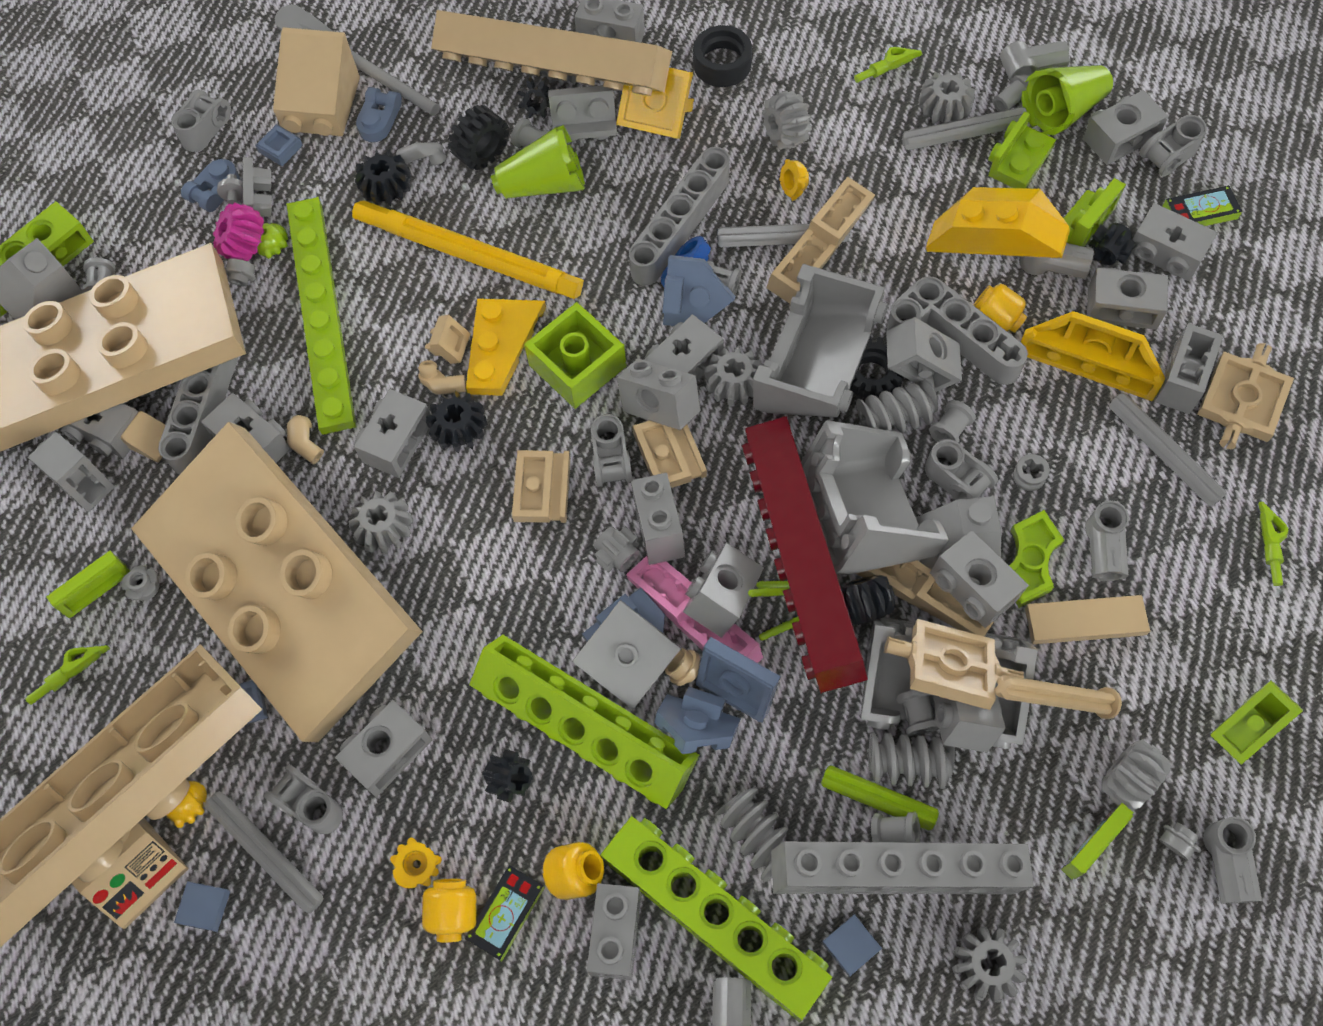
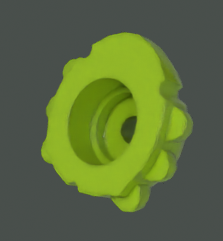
[257,223,288,259]

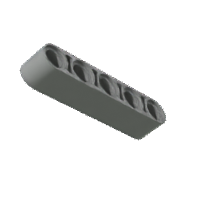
[629,147,730,286]
[158,332,244,475]

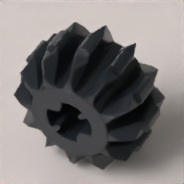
[355,150,412,206]
[426,390,488,454]
[840,575,896,625]

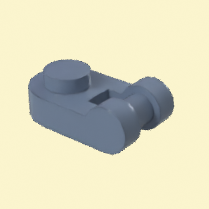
[356,87,402,142]
[181,159,240,212]

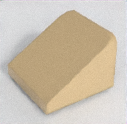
[121,411,166,463]

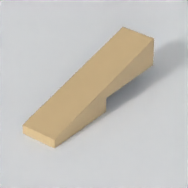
[766,177,875,304]
[855,560,994,636]

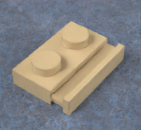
[633,420,707,488]
[512,450,571,523]

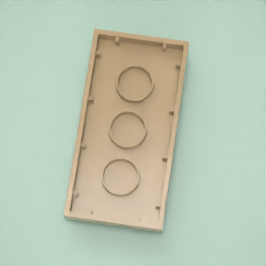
[0,243,246,452]
[131,422,423,742]
[0,644,262,948]

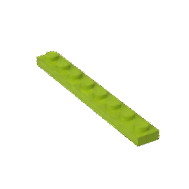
[286,197,356,435]

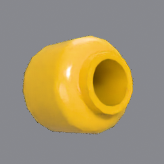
[973,284,1027,333]
[543,842,604,900]
[422,878,476,943]

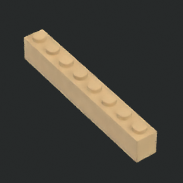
[431,10,672,96]

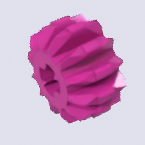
[213,203,264,261]

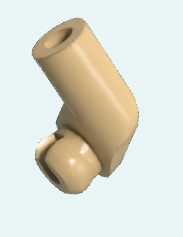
[418,360,467,395]

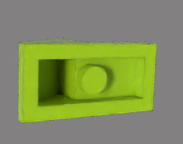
[1210,680,1303,765]

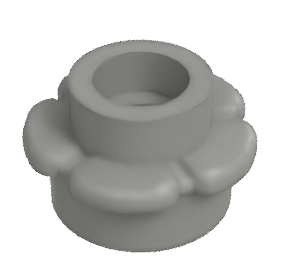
[225,259,256,286]
[121,565,159,601]
[1159,822,1201,861]

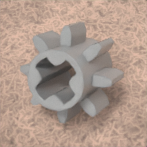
[594,526,640,573]

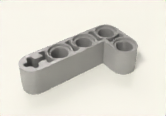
[887,276,1028,385]

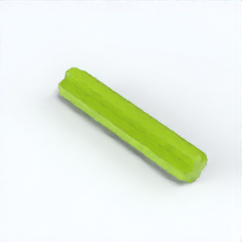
[821,765,939,831]

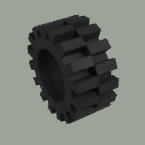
[448,105,509,170]
[849,336,904,400]

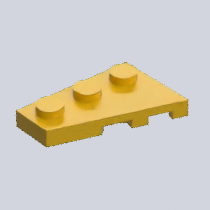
[466,299,546,396]

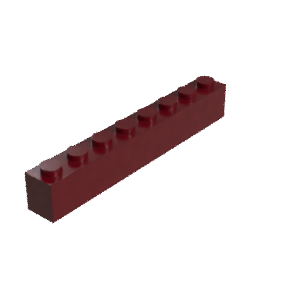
[742,416,868,693]

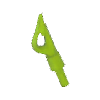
[854,47,922,83]
[1258,502,1288,586]
[25,645,110,705]

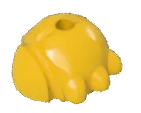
[779,159,809,201]
[166,781,207,828]
[390,837,442,889]

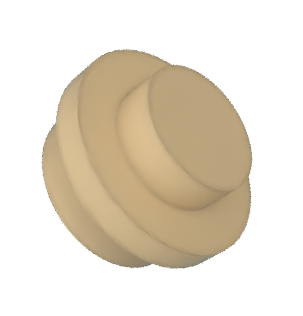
[665,648,700,686]

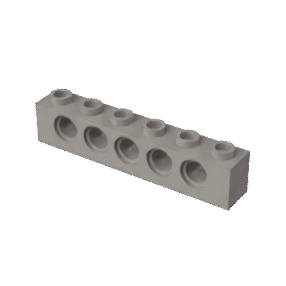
[771,841,1034,895]

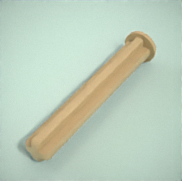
[994,675,1122,719]

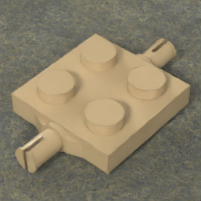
[1197,343,1294,449]
[884,619,1024,710]

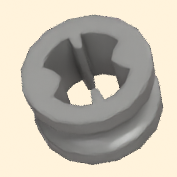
[1013,454,1050,491]

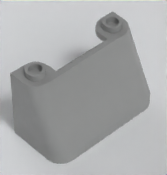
[753,264,888,417]
[801,420,949,575]
[860,617,1038,749]

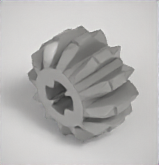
[919,70,975,124]
[762,91,812,149]
[705,345,763,407]
[348,490,413,555]
[1101,739,1171,811]
[952,926,1027,1003]

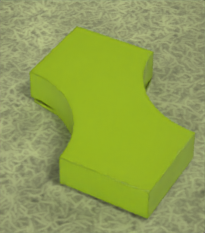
[1009,510,1065,608]

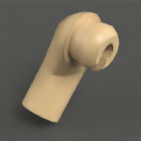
[287,415,324,464]

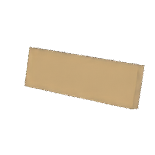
[1025,595,1150,645]

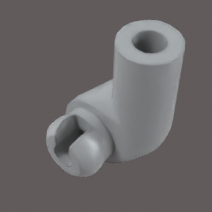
[396,142,447,166]

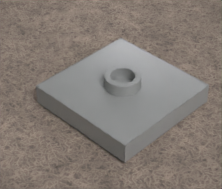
[572,600,681,710]

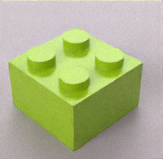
[524,302,627,409]

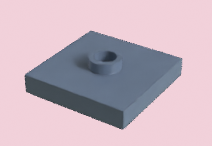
[696,637,781,723]

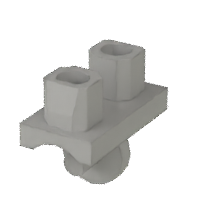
[217,157,272,217]

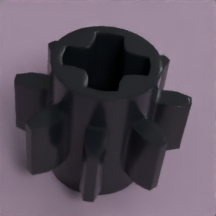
[517,77,556,119]
[1088,223,1136,266]
[482,749,533,802]

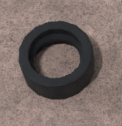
[693,25,752,87]

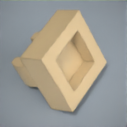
[425,315,471,364]

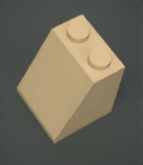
[273,27,360,136]

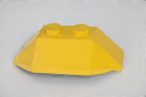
[926,187,1070,258]
[1021,311,1165,401]

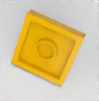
[616,67,694,139]

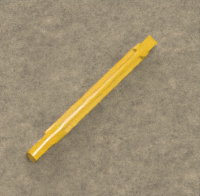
[352,200,584,299]

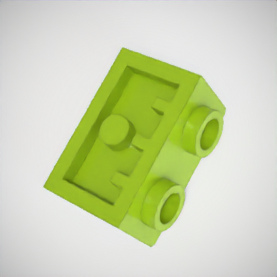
[988,111,1056,188]
[1063,178,1126,247]

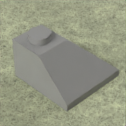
[0,238,81,320]
[916,496,1001,585]

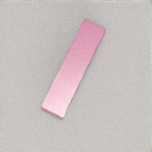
[626,556,763,663]

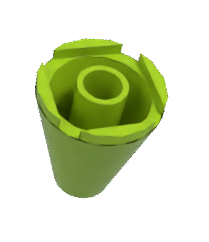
[1021,65,1113,135]
[491,125,585,199]

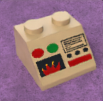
[72,818,189,929]

